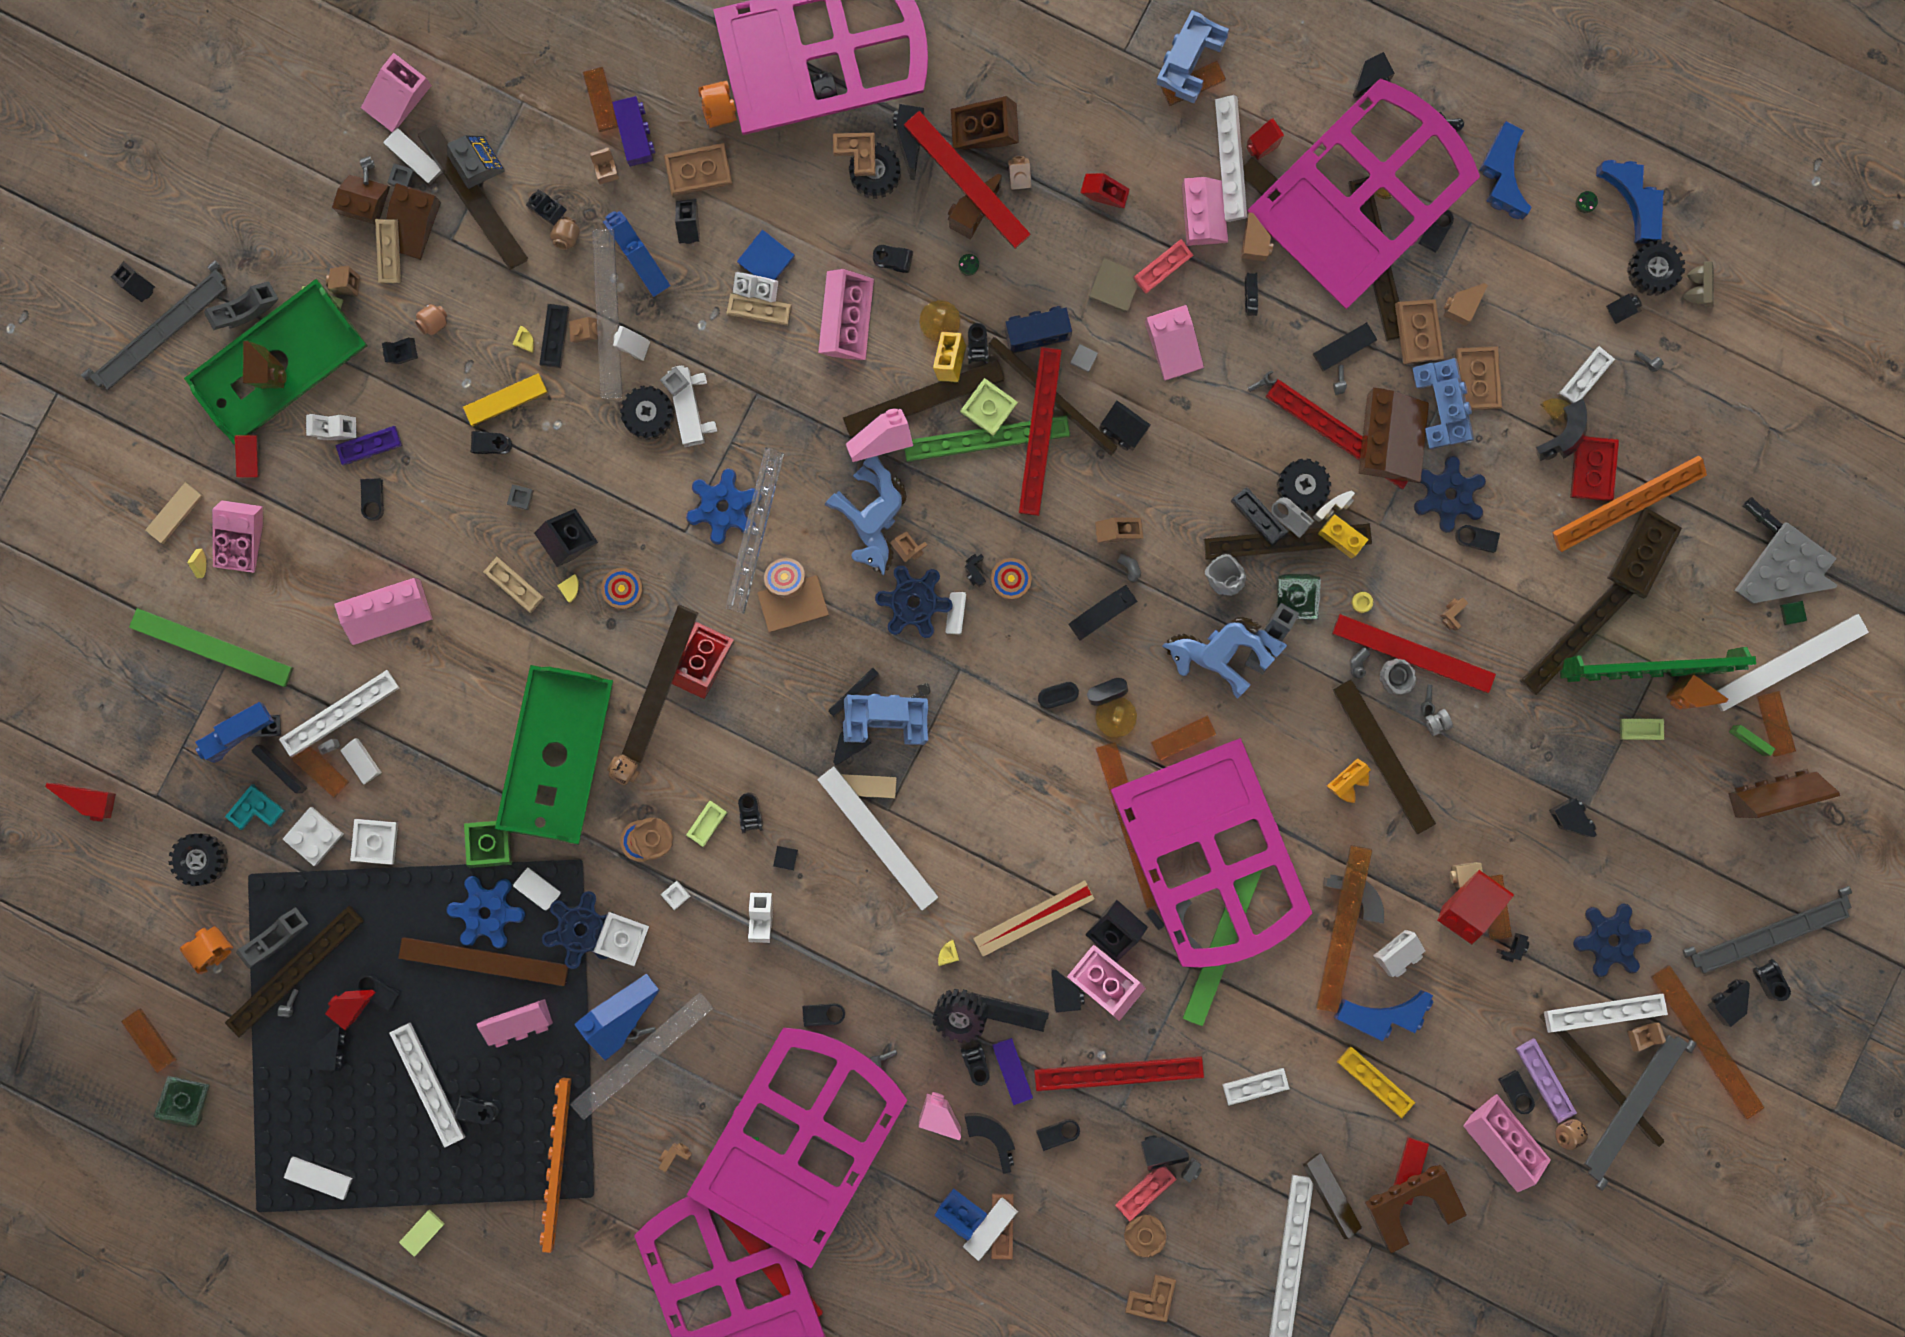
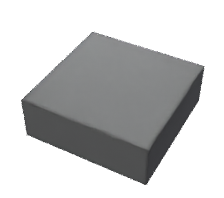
[1070,344,1098,373]
[660,367,690,397]

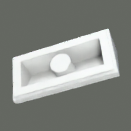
[945,592,966,635]
[340,738,382,785]
[513,867,561,911]

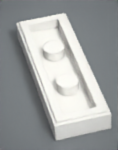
[383,128,442,185]
[1558,346,1615,405]
[1222,1068,1289,1106]
[284,1157,353,1200]
[963,1197,1018,1261]

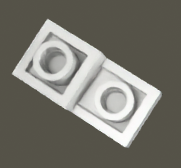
[733,272,778,302]
[613,326,650,361]
[1313,491,1355,522]

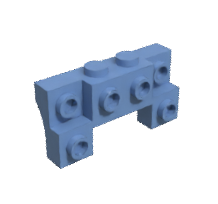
[1157,10,1229,103]
[1412,358,1474,449]
[843,694,928,745]

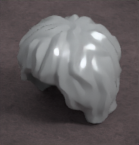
[1205,554,1246,596]
[1380,658,1417,695]

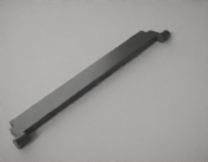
[81,260,227,390]
[1683,886,1852,973]
[1584,1035,1697,1191]

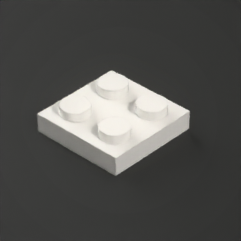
[283,807,343,866]
[350,819,398,864]
[594,912,649,966]

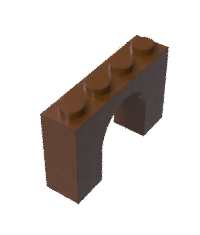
[1365,1165,1467,1253]

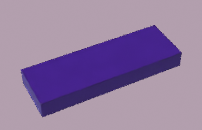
[335,426,402,466]
[992,1038,1033,1106]

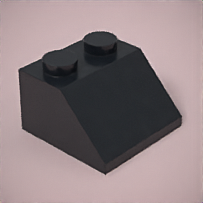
[1100,400,1151,451]
[534,509,598,567]
[1085,900,1148,962]

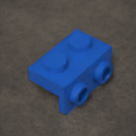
[935,1188,987,1241]

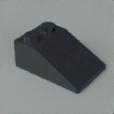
[893,104,925,180]

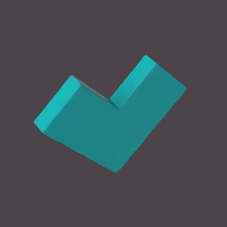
[225,784,286,830]

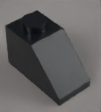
[675,199,700,244]
[111,261,155,302]
[833,727,872,766]
[1051,968,1084,1013]
[1141,1135,1189,1171]

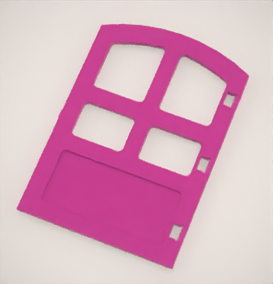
[713,0,928,135]
[1247,79,1480,309]
[1110,738,1312,967]
[687,1027,907,1268]
[634,1196,826,1337]

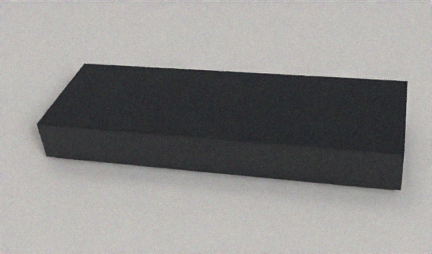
[539,304,569,368]
[1313,322,1377,372]
[1231,487,1288,546]
[828,668,879,718]
[251,745,307,793]

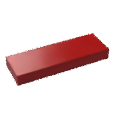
[1394,1137,1429,1206]

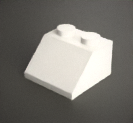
[1373,930,1425,977]

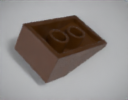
[951,96,1019,150]
[948,174,1002,240]
[386,183,441,260]

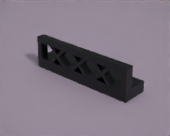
[967,991,1049,1032]

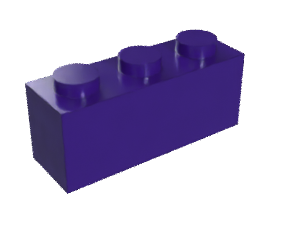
[612,96,655,167]

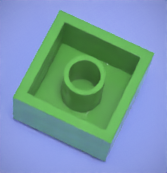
[464,821,512,868]

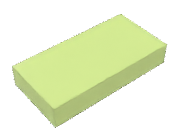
[1620,719,1664,740]
[686,801,728,847]
[399,1209,445,1257]

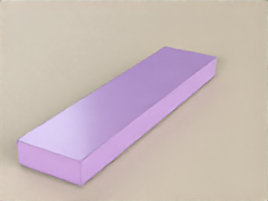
[1515,1038,1577,1124]

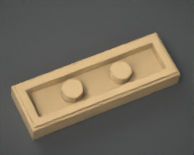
[375,219,401,283]
[727,293,792,326]
[145,482,203,544]
[483,557,544,613]
[841,774,897,798]

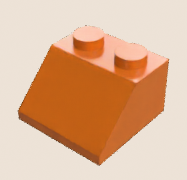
[1666,675,1729,710]

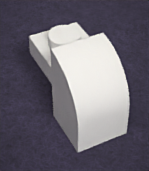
[306,414,356,440]
[748,893,773,943]

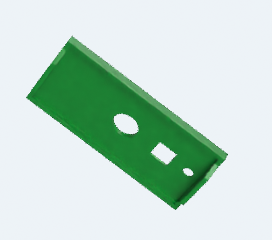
[184,279,368,445]
[1560,647,1756,682]
[495,665,614,845]

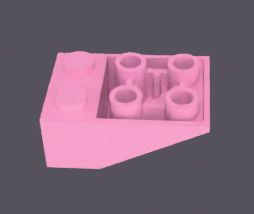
[361,53,432,132]
[212,501,263,573]

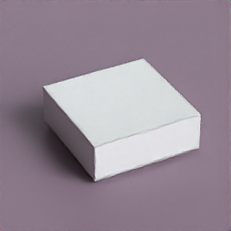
[661,881,691,910]

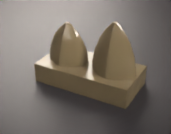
[1683,261,1714,307]

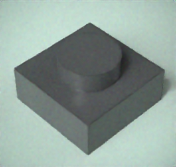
[387,164,415,187]
[507,484,534,510]
[1181,1157,1202,1183]

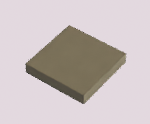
[1089,258,1139,313]

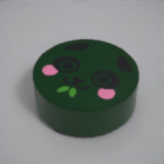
[1575,191,1598,213]
[959,254,979,276]

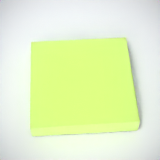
[960,378,1018,437]

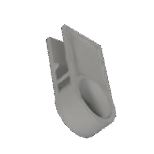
[1271,497,1314,538]

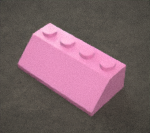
[818,269,874,360]
[334,578,433,645]
[1464,1094,1551,1193]

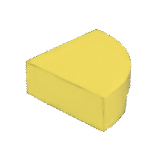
[513,325,535,353]
[187,549,207,578]
[557,574,579,603]
[938,940,959,966]

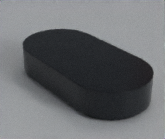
[1087,678,1128,706]
[1038,682,1079,709]

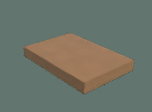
[664,143,733,197]
[1395,299,1444,365]
[1455,346,1502,410]
[757,575,829,633]

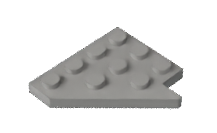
[1734,522,1838,603]

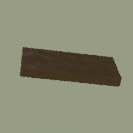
[1607,507,1682,599]

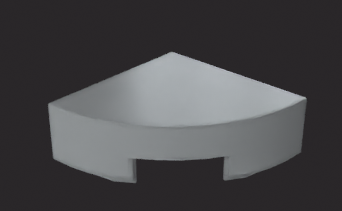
[318,739,340,755]

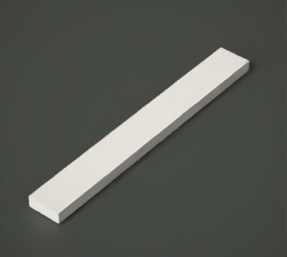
[1717,614,1869,711]
[817,766,938,910]
[1269,1175,1313,1337]

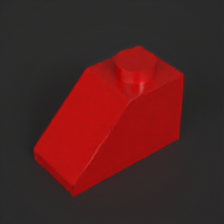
[1247,118,1284,160]
[1080,173,1130,208]
[325,990,376,1030]

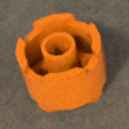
[698,81,737,128]
[180,926,233,974]

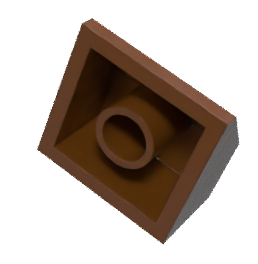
[332,175,390,225]
[243,341,287,388]

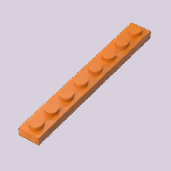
[1552,456,1707,552]
[540,1077,572,1253]

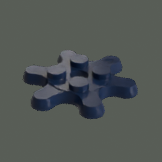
[1414,456,1486,533]
[875,566,953,638]
[542,891,615,969]
[1573,903,1652,977]

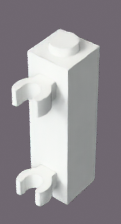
[667,365,717,447]

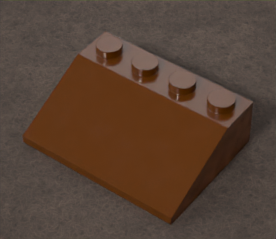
[1358,387,1429,483]
[1728,769,1840,818]

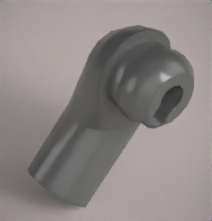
[1117,553,1141,582]
[1350,647,1371,679]

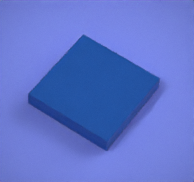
[737,229,795,280]

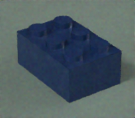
[1004,306,1072,353]

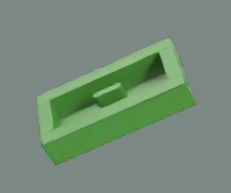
[1729,725,1775,756]

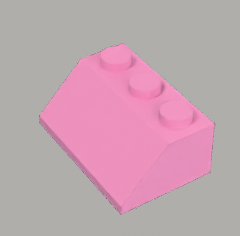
[1182,177,1228,246]
[477,999,553,1048]
[919,1092,961,1140]

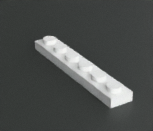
[1215,95,1247,222]
[279,670,399,757]
[1544,994,1668,1033]
[390,1023,465,1148]

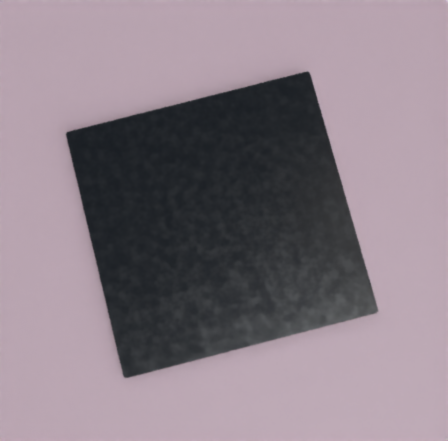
[248,859,595,1212]

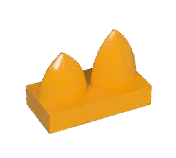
[1327,758,1371,803]

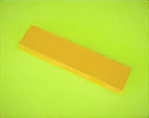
[463,373,548,427]
[1337,1046,1415,1118]

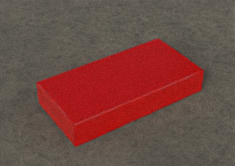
[235,435,259,477]

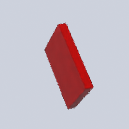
[1570,436,1619,502]

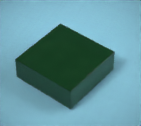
[1780,601,1807,625]

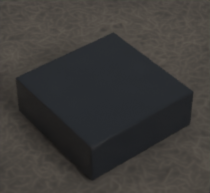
[773,846,798,871]
[1144,908,1164,930]

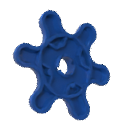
[686,468,760,545]
[446,876,525,949]

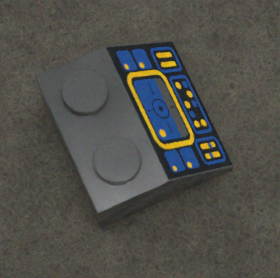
[447,135,505,189]

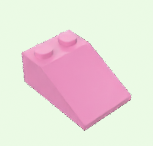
[1145,305,1204,381]
[846,409,913,462]
[1067,945,1146,1021]

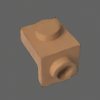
[590,148,619,185]
[1008,156,1031,190]
[569,317,603,343]
[890,531,928,562]
[1440,597,1468,631]
[1627,1022,1666,1051]
[658,1143,692,1172]

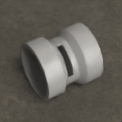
[1424,709,1453,736]

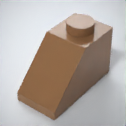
[1241,213,1273,261]
[326,266,360,296]
[1443,283,1488,326]
[1095,518,1143,543]

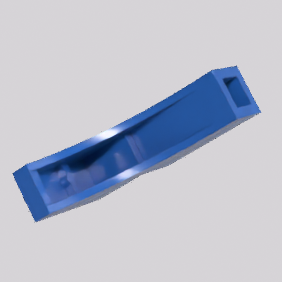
[1479,121,1532,220]
[1596,160,1664,244]
[603,211,671,297]
[195,702,274,763]
[1334,990,1433,1041]

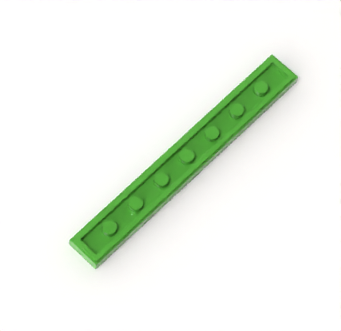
[904,415,1070,462]
[129,608,293,687]
[1182,869,1263,1026]

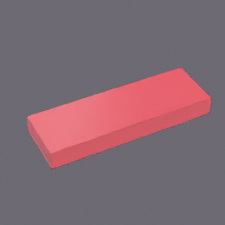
[1133,239,1194,294]
[1115,1167,1177,1222]

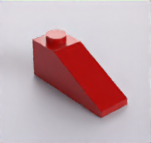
[45,783,116,822]

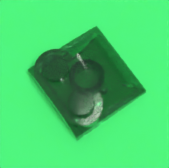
[1276,574,1321,619]
[153,1076,210,1128]

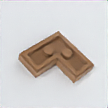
[833,133,876,176]
[1125,1275,1176,1323]

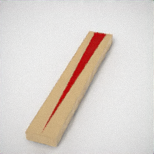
[973,880,1094,957]

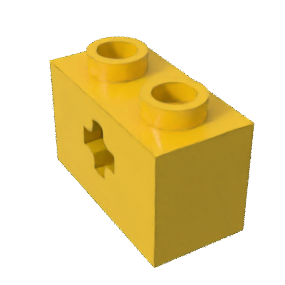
[933,332,966,382]
[1318,514,1368,559]

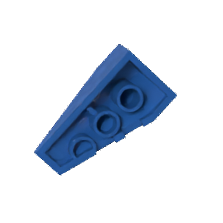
[574,974,660,1061]

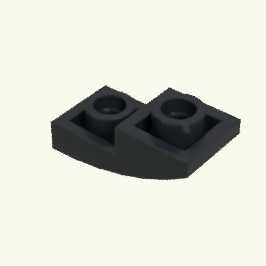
[526,189,567,226]

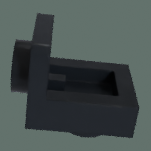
[812,71,838,100]
[1606,293,1642,324]
[382,337,418,365]
[964,554,986,588]
[1496,933,1529,963]

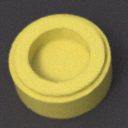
[1351,592,1373,613]

